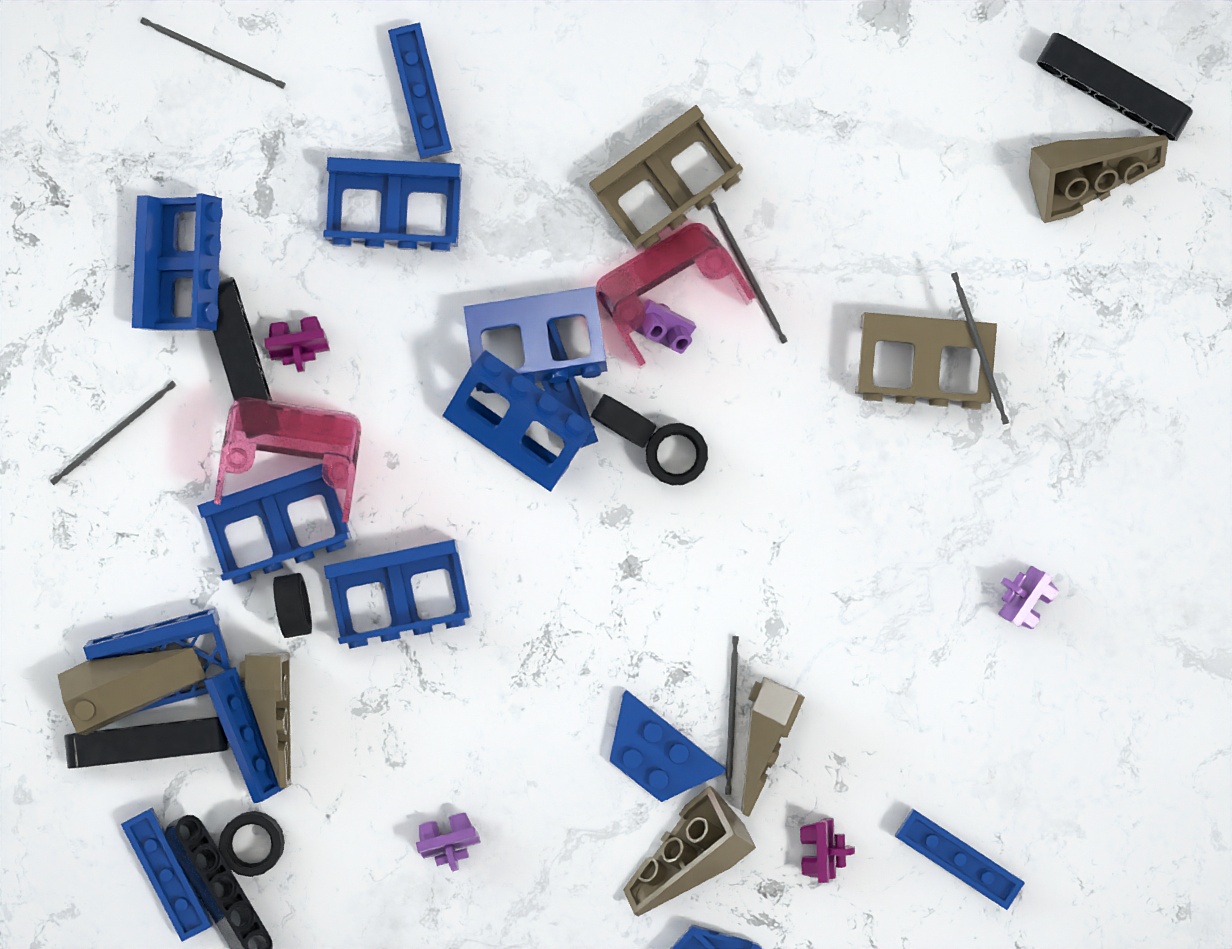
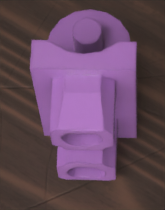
[629,299,697,354]
[998,566,1059,629]
[416,813,481,872]

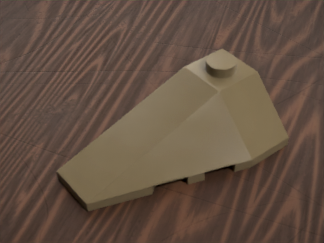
[1029,135,1169,223]
[57,647,207,735]
[240,653,291,788]
[741,677,805,817]
[623,786,756,917]

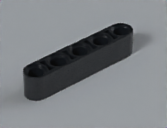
[1036,32,1193,141]
[213,277,280,441]
[64,717,229,769]
[165,815,273,949]

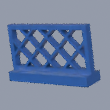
[83,607,232,713]

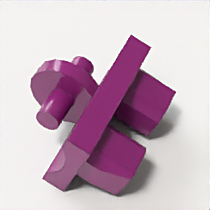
[264,316,330,373]
[800,818,855,883]

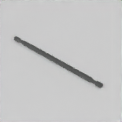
[140,17,286,89]
[709,202,788,344]
[951,272,1009,425]
[50,380,177,485]
[725,636,739,795]

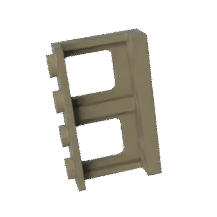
[589,105,743,250]
[855,312,997,410]

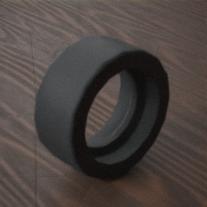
[591,394,657,448]
[645,423,708,486]
[273,573,312,638]
[219,811,285,877]

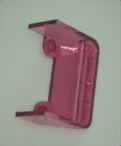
[595,223,755,369]
[214,397,362,523]

